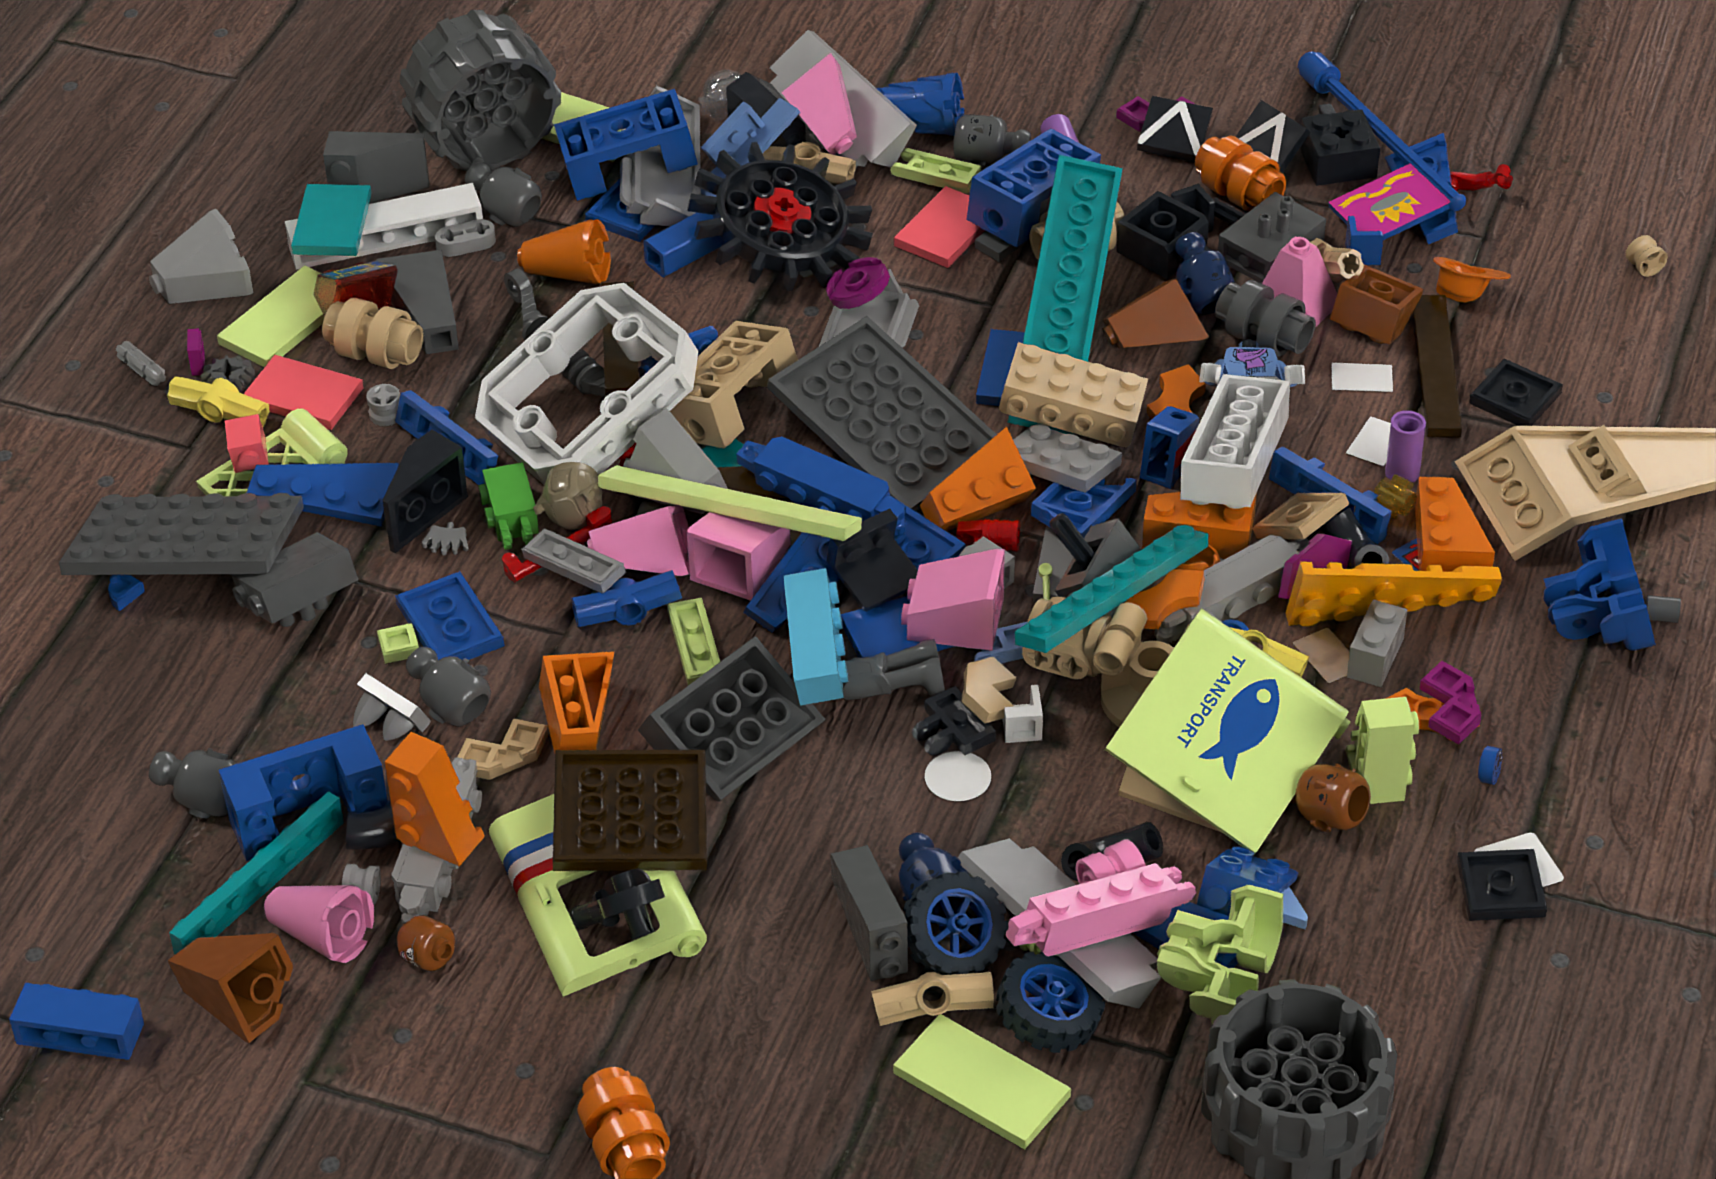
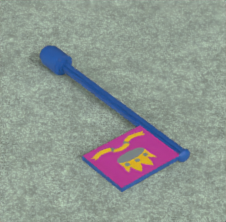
[1298,51,1466,240]

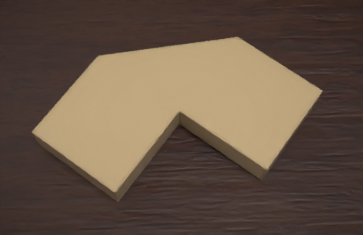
[962,657,1016,723]
[457,719,549,780]

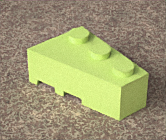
[1345,697,1419,804]

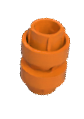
[1195,136,1286,212]
[577,1067,670,1179]

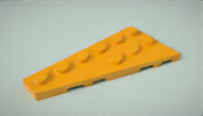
[1285,561,1502,626]

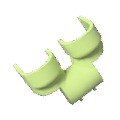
[1157,885,1283,1024]

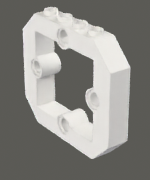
[475,283,698,485]

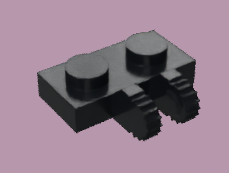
[911,686,996,756]

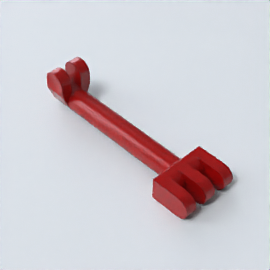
[502,506,613,583]

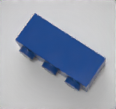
[9,983,144,1060]

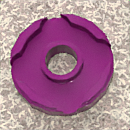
[826,257,890,309]

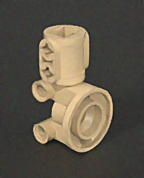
[1022,596,1189,727]

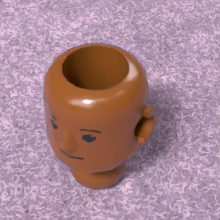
[1289,763,1371,833]

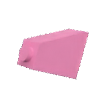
[781,53,857,155]
[587,505,690,576]

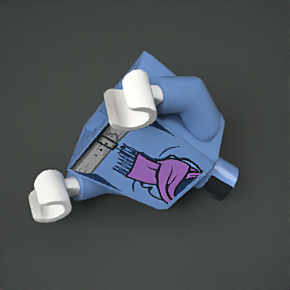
[1199,339,1305,387]

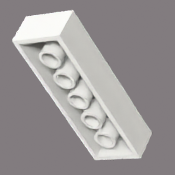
[1180,374,1290,509]

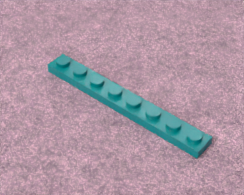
[1015,525,1208,653]

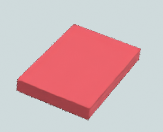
[894,186,985,268]
[244,355,364,430]

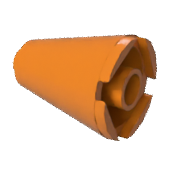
[517,219,611,284]

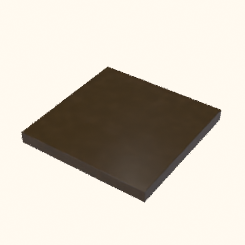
[553,750,707,871]

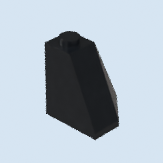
[726,72,807,147]

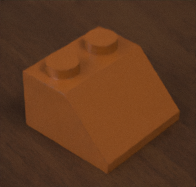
[1330,264,1424,344]

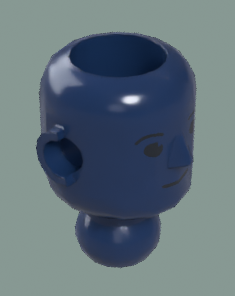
[1175,232,1235,315]
[899,833,968,924]

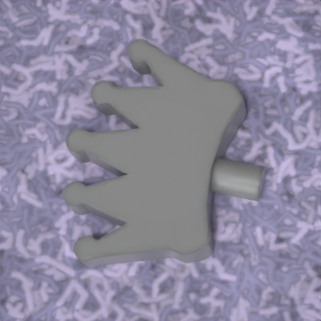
[422,522,469,556]

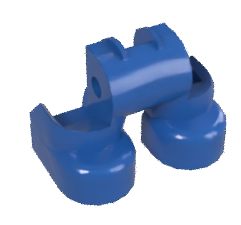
[1543,518,1656,651]

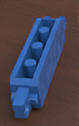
[736,436,907,536]

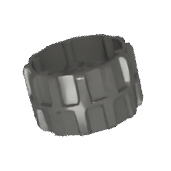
[399,10,561,171]
[1201,979,1397,1179]

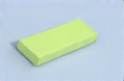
[667,598,720,685]

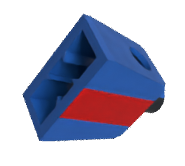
[1140,406,1200,489]

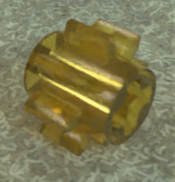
[1374,474,1417,519]

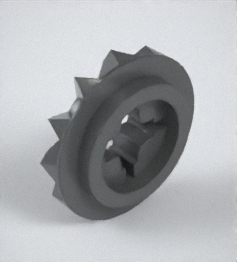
[201,354,255,393]

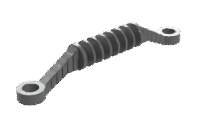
[504,268,606,397]

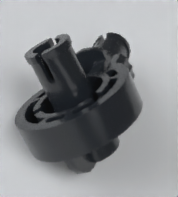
[570,868,665,940]

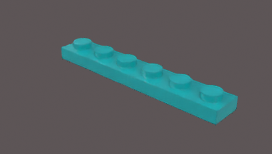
[169,791,344,955]

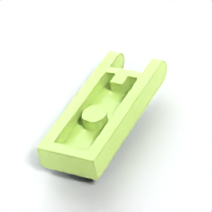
[890,148,981,194]

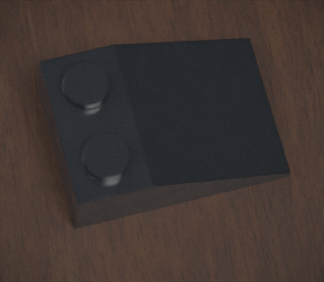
[383,429,468,553]

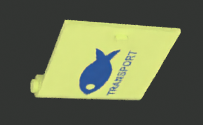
[1104,608,1351,855]

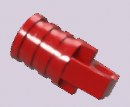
[956,519,1021,552]

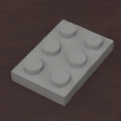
[1013,424,1122,493]

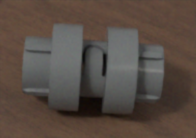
[1215,280,1316,356]

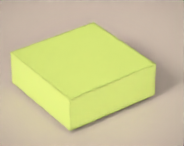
[377,623,419,664]

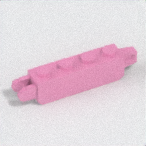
[1006,863,1196,957]

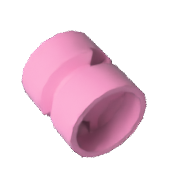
[1076,839,1146,884]

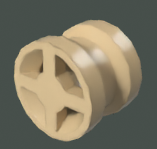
[1626,235,1668,277]

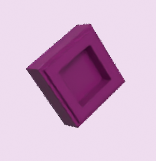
[187,328,205,376]

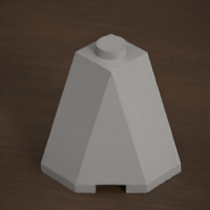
[149,209,253,304]
[623,408,728,514]

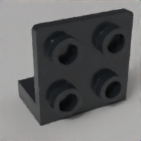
[826,508,918,612]

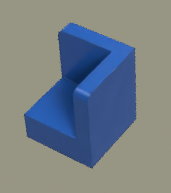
[1345,216,1383,265]

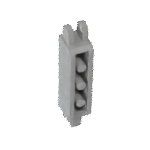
[1154,535,1309,644]
[391,757,482,924]

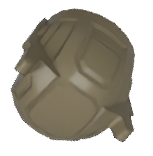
[533,462,603,531]

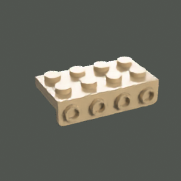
[999,342,1148,447]

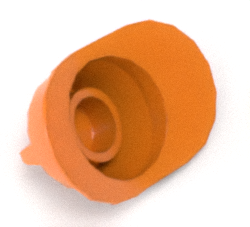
[1433,257,1511,303]

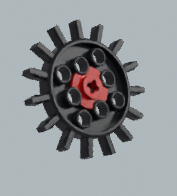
[687,142,873,291]

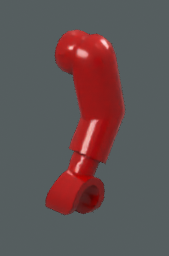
[1450,164,1513,191]

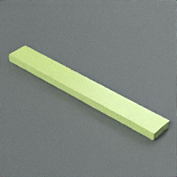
[598,465,862,541]

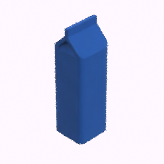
[644,213,725,278]

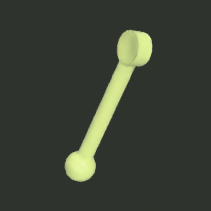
[1038,563,1053,600]

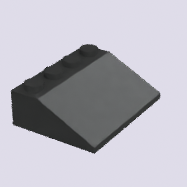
[638,636,826,802]

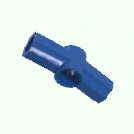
[571,570,682,627]

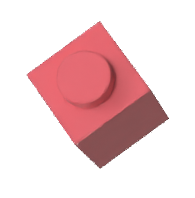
[225,414,269,473]

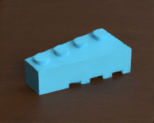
[784,568,849,706]

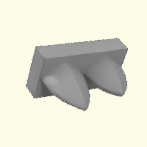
[353,673,431,741]

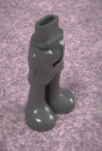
[837,639,945,701]

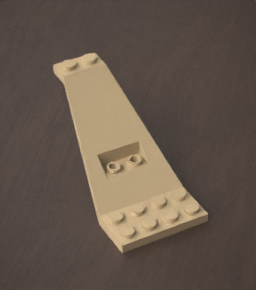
[1454,425,1716,561]

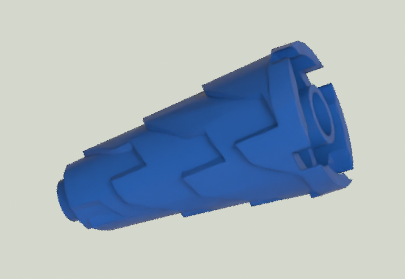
[877,73,964,136]

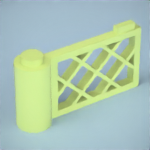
[196,409,348,496]

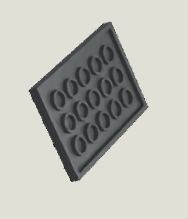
[767,316,997,512]
[59,493,304,575]

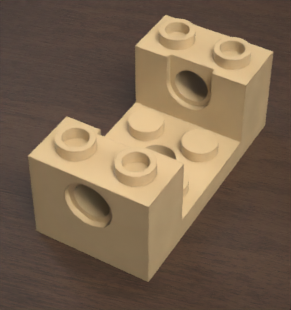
[670,321,798,448]

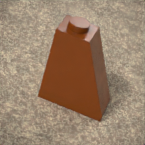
[1102,279,1209,348]
[167,933,293,1043]

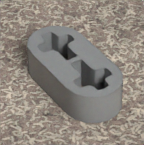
[435,219,496,257]

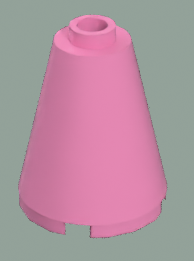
[264,885,374,963]

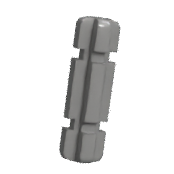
[116,341,166,386]

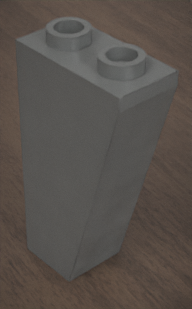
[377,250,459,354]
[831,845,908,981]

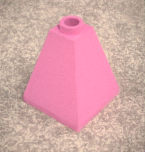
[1262,236,1337,327]

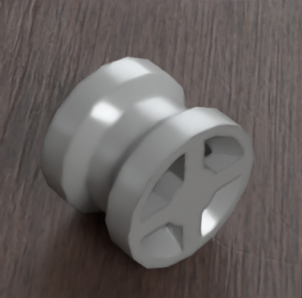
[366,384,400,426]
[342,864,381,904]

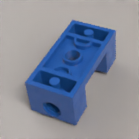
[554,89,698,201]
[966,128,1101,247]
[219,724,388,861]

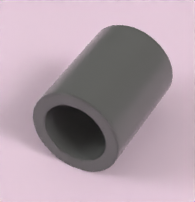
[1645,595,1681,623]

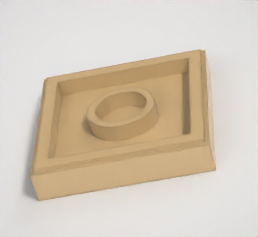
[1252,493,1349,539]

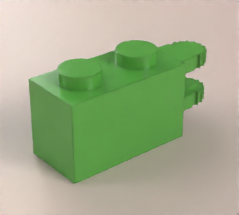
[478,462,539,550]

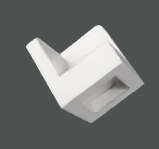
[1002,685,1043,743]

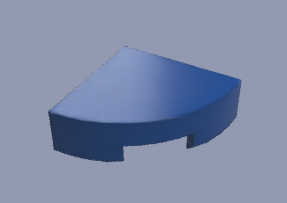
[108,575,145,611]

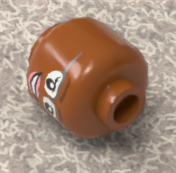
[397,915,455,971]

